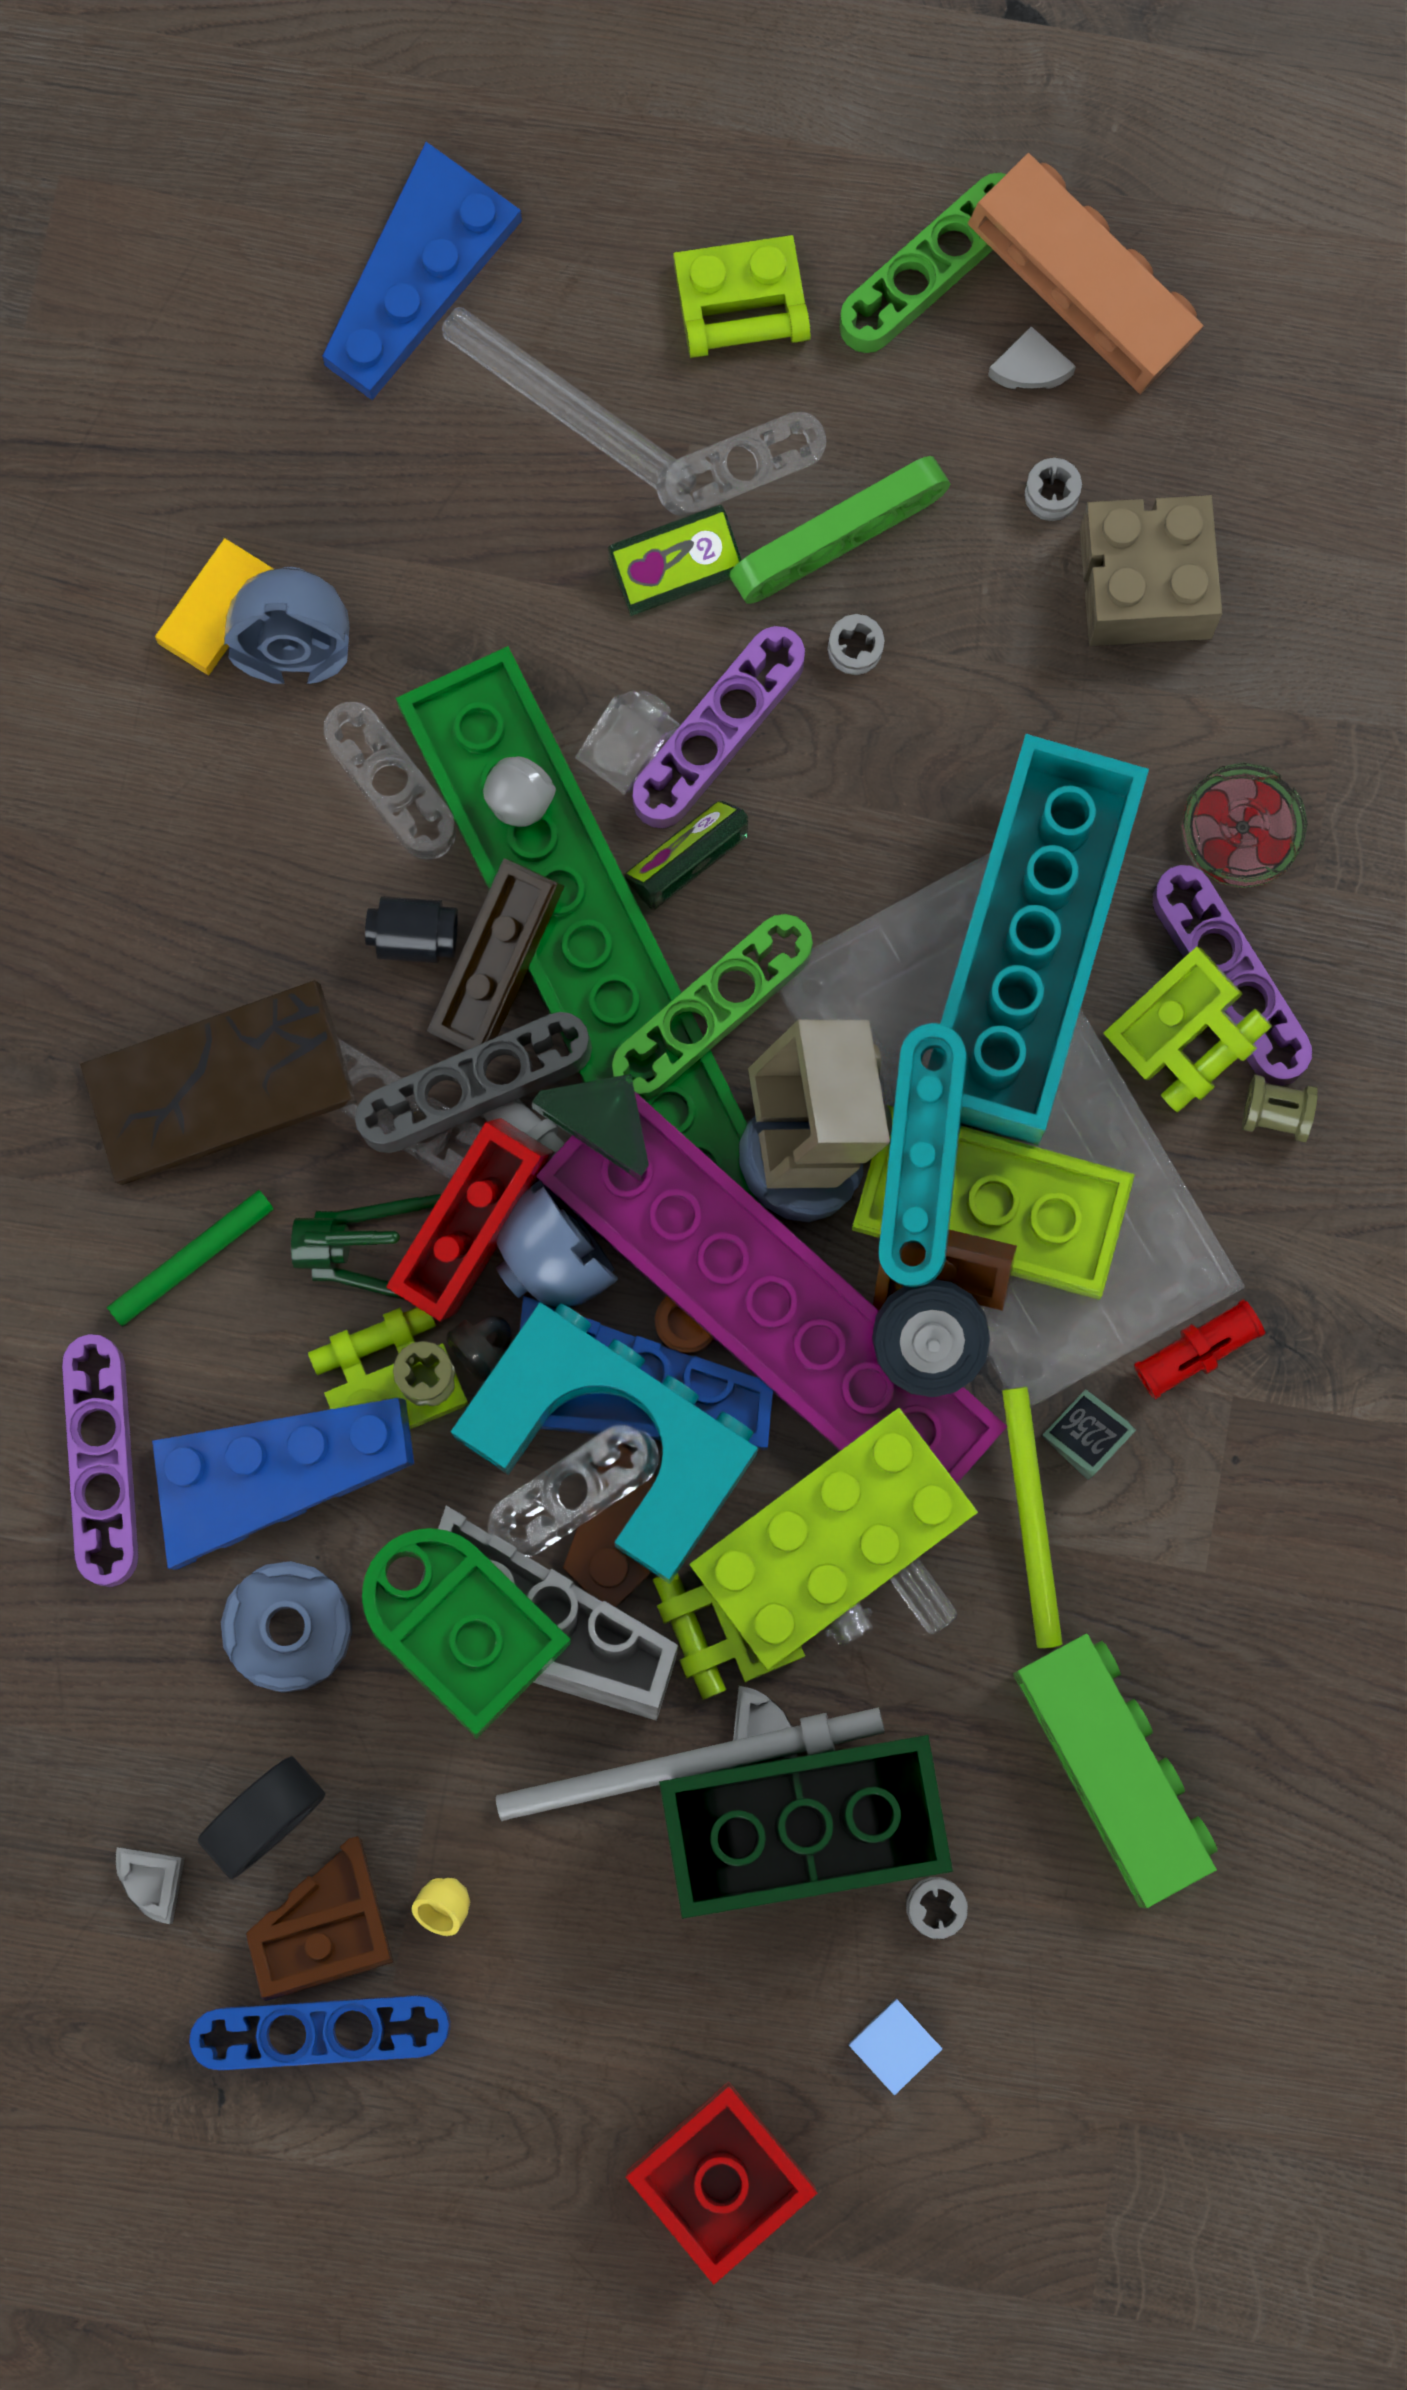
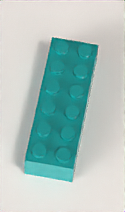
[927,734,1149,1146]

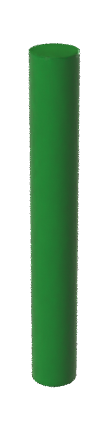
[107,1190,274,1327]

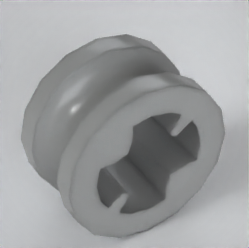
[1024,458,1082,521]
[827,614,885,675]
[906,1877,968,1939]

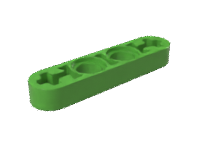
[839,173,1006,353]
[729,456,951,604]
[612,914,813,1100]

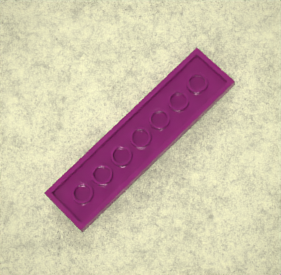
[536,1080,1007,1484]

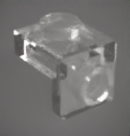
[575,690,680,794]

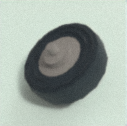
[872,1279,991,1397]

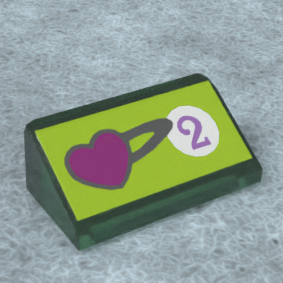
[608,505,742,616]
[625,801,748,909]

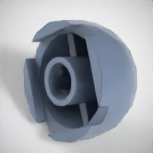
[224,567,350,684]
[496,1179,618,1307]

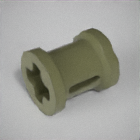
[1242,1075,1318,1143]
[393,1341,455,1406]

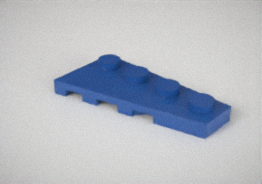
[322,142,522,400]
[520,1296,773,1450]
[152,1398,414,1570]

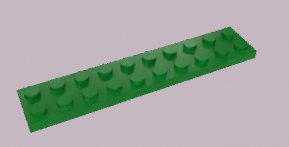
[396,646,765,1208]

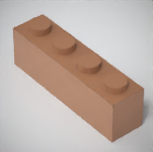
[967,152,1204,395]

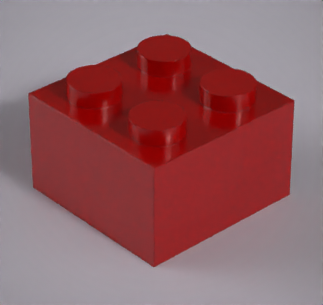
[625,2081,818,2285]

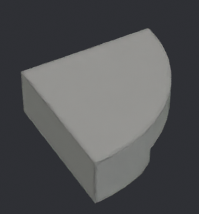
[988,326,1076,389]
[733,1686,797,1759]
[116,1847,185,1924]

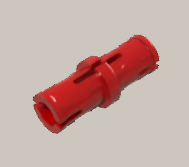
[1133,1299,1265,1400]

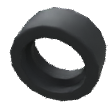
[198,1756,325,1879]

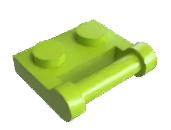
[673,235,811,358]

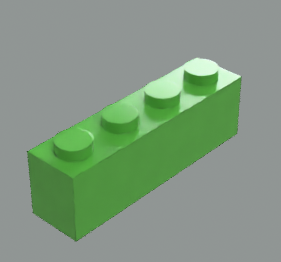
[1013,1634,1218,1908]

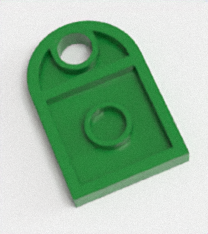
[362,1528,571,1739]

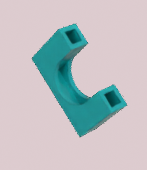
[451,1302,758,1584]

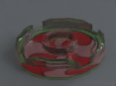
[1180,762,1308,889]

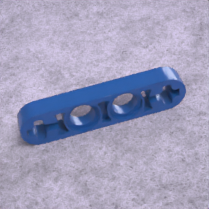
[189,1995,451,2070]

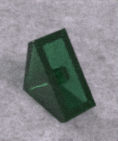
[532,1074,649,1181]

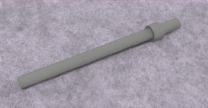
[496,1707,885,1821]

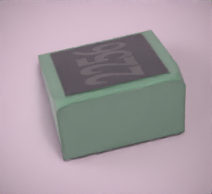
[1041,1389,1136,1480]

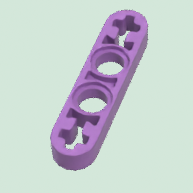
[632,626,805,828]
[1153,865,1312,1086]
[62,1334,138,1587]

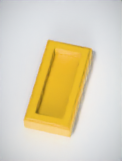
[155,538,273,676]

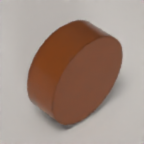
[655,1296,715,1355]

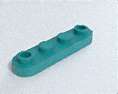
[879,1023,967,1287]

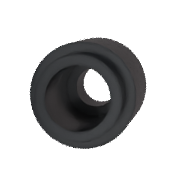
[365,896,458,963]

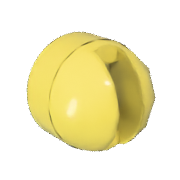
[412,1878,470,1936]

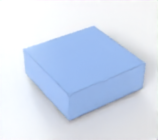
[848,1998,942,2095]

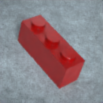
[386,1118,555,1322]

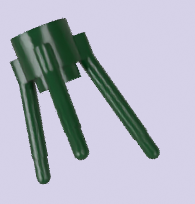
[291,1194,442,1300]

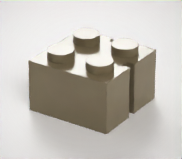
[1080,495,1222,646]
[748,1019,892,1188]

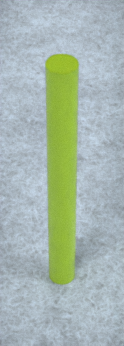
[1002,1387,1063,1648]

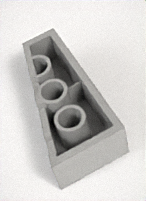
[419,1505,678,1721]

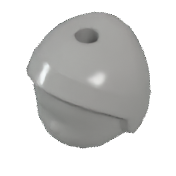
[483,756,556,827]

